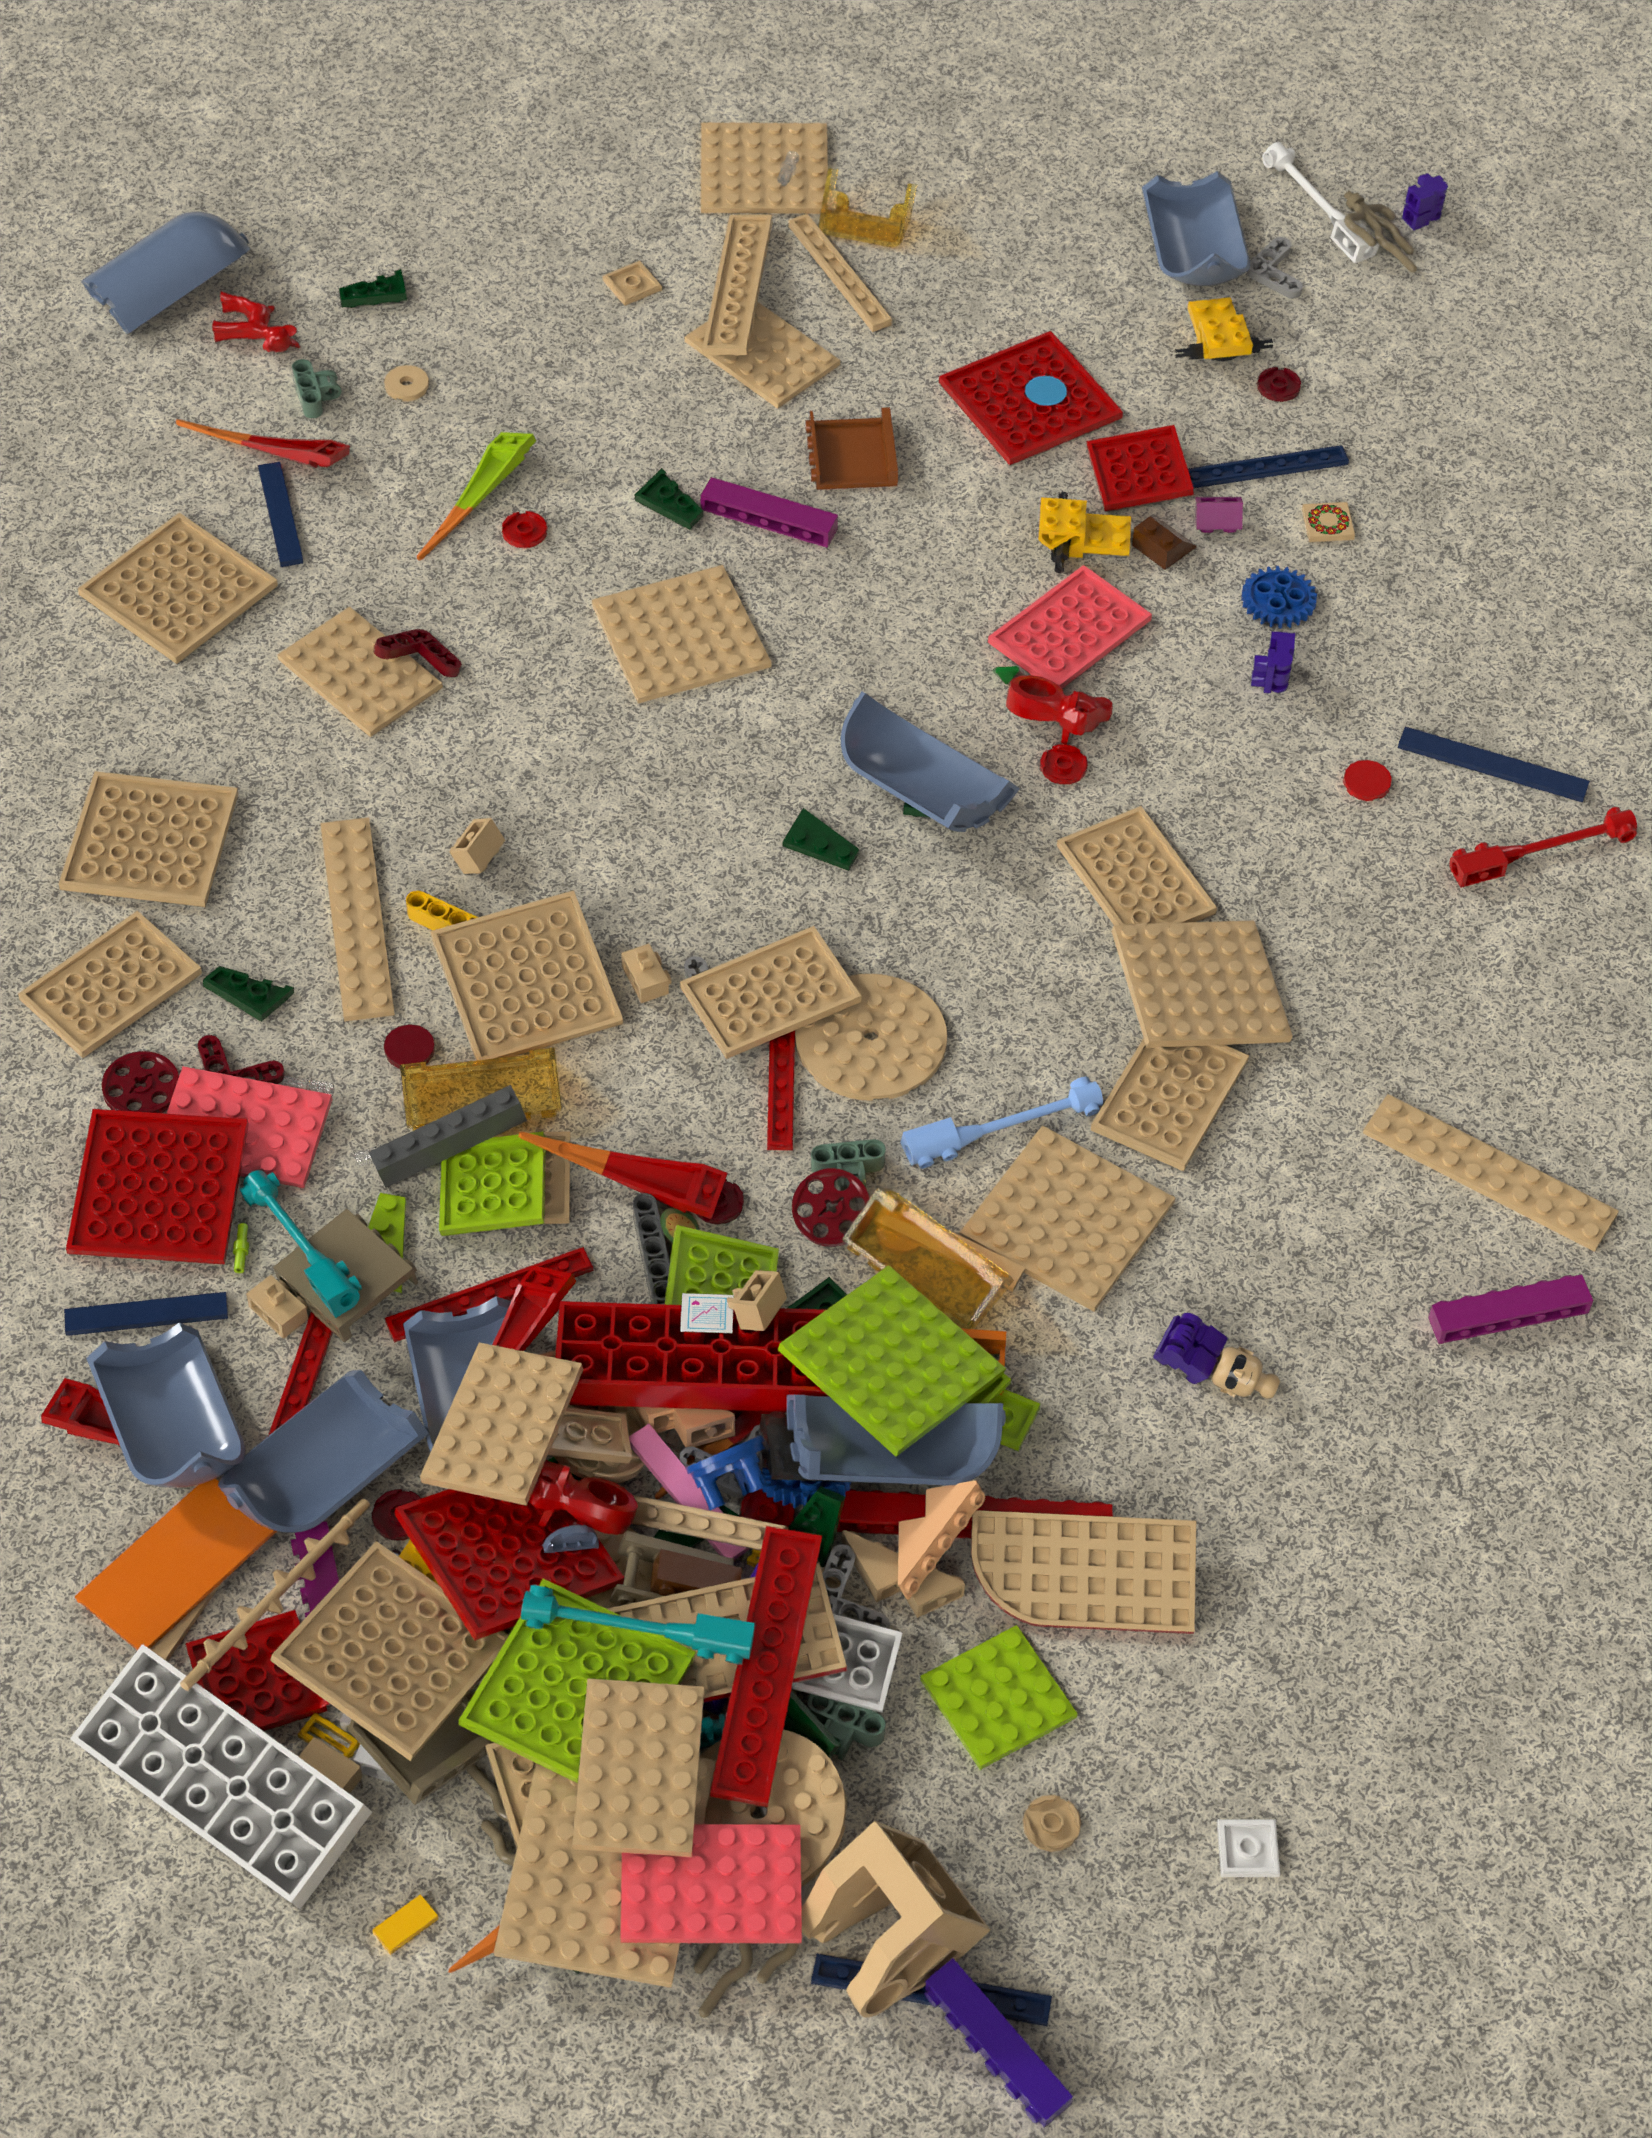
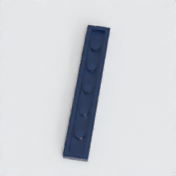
[258,461,304,567]
[64,1292,228,1336]

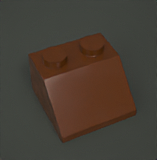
[1132,517,1197,570]

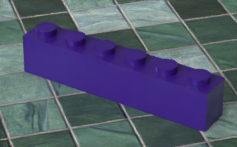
[924,1958,1073,2128]

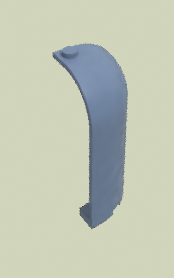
[1142,171,1250,286]
[81,211,251,334]
[841,691,1020,832]
[403,1296,527,1452]
[86,1322,245,1488]
[218,1370,429,1533]
[787,1395,1006,1485]

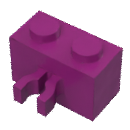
[1195,497,1243,533]

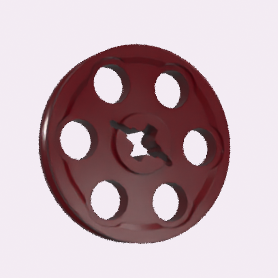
[101,1051,179,1113]
[792,1168,871,1247]

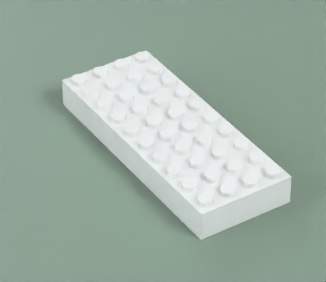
[70,1644,372,1910]

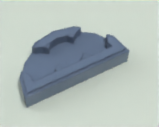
[543,1525,599,1553]

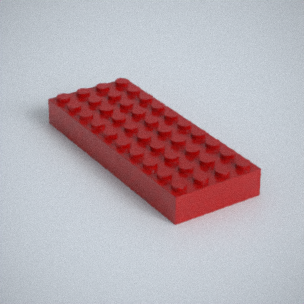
[555,1301,829,1412]

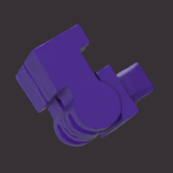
[1402,173,1448,231]
[1251,631,1295,693]
[1153,1313,1228,1384]

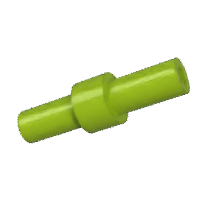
[233,1223,249,1273]

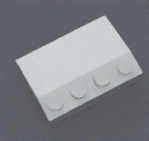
[792,1614,903,1713]

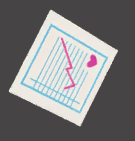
[680,1293,734,1333]

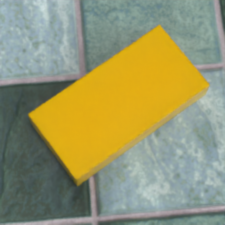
[372,1894,439,1955]

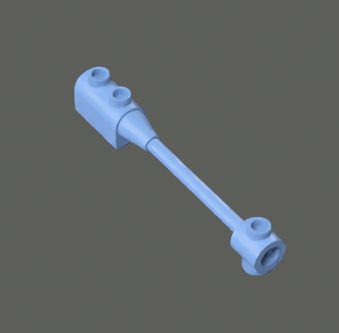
[900,1076,1103,1169]

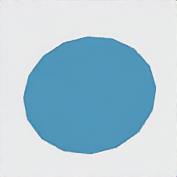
[1025,376,1067,406]

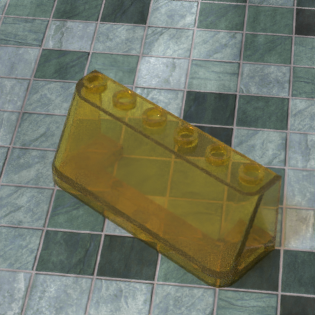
[400,1048,562,1131]
[842,1188,1014,1329]

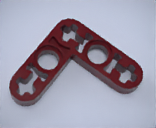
[373,629,462,678]
[198,1035,285,1084]

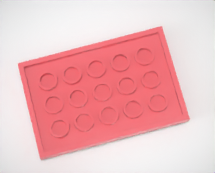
[988,565,1152,689]
[167,1066,333,1188]
[621,1824,802,1943]

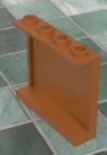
[805,407,898,490]

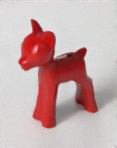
[212,291,300,353]

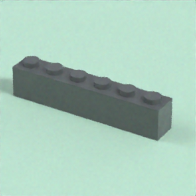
[369,1085,527,1188]

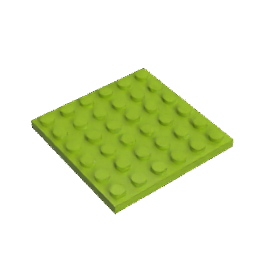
[778,1265,1006,1457]
[458,1579,696,1783]

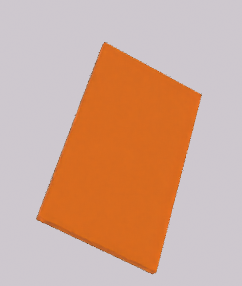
[74,1478,277,1651]

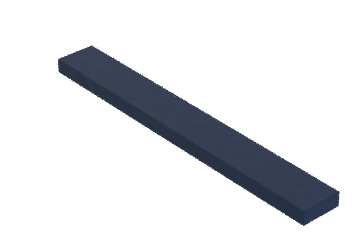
[1188,445,1349,488]
[1398,727,1590,803]
[811,1953,1052,2027]

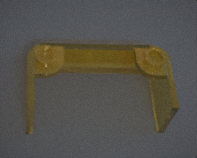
[819,168,917,247]

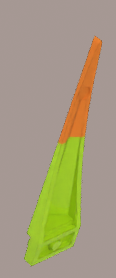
[417,432,536,561]

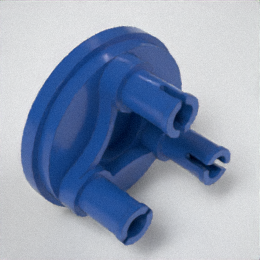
[685,1435,768,1511]

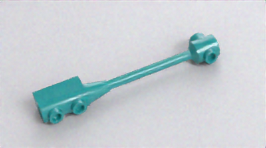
[239,1170,362,1318]
[521,1585,756,1664]

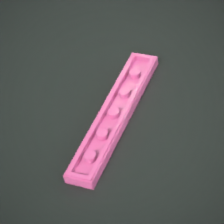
[629,1424,750,1560]

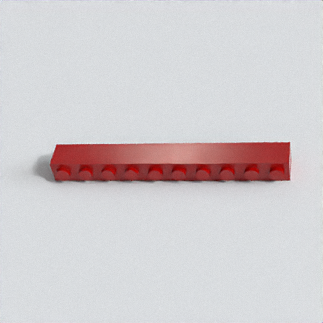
[836,1489,1113,1539]

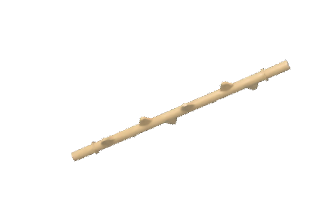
[180,1498,370,1691]

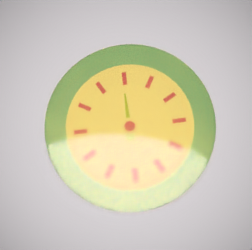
[660,1208,699,1243]

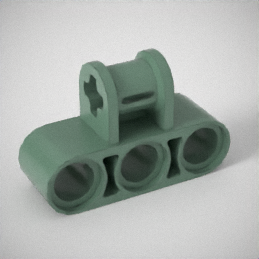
[292,359,342,418]
[811,1139,886,1191]
[807,1694,886,1760]

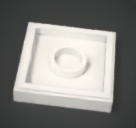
[1217,1819,1280,1877]

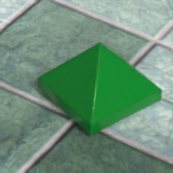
[993,666,1019,684]

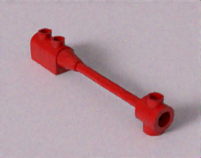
[1449,807,1637,888]

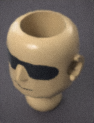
[1211,1346,1280,1399]

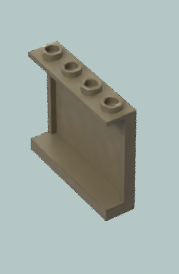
[273,1209,418,1343]
[348,1698,494,1805]

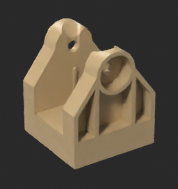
[801,1821,991,2018]

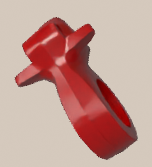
[1006,675,1113,744]
[530,1459,638,1535]

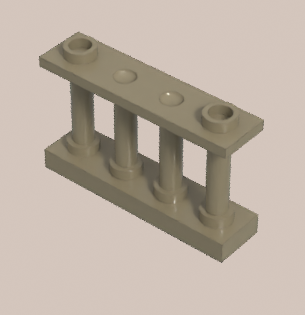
[609,1531,734,1606]

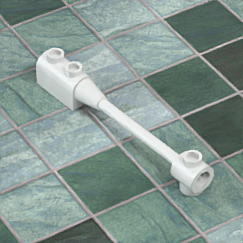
[1263,142,1379,263]

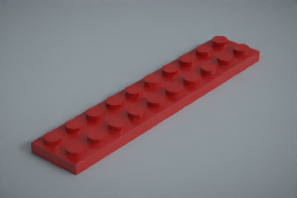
[710,1526,822,1807]

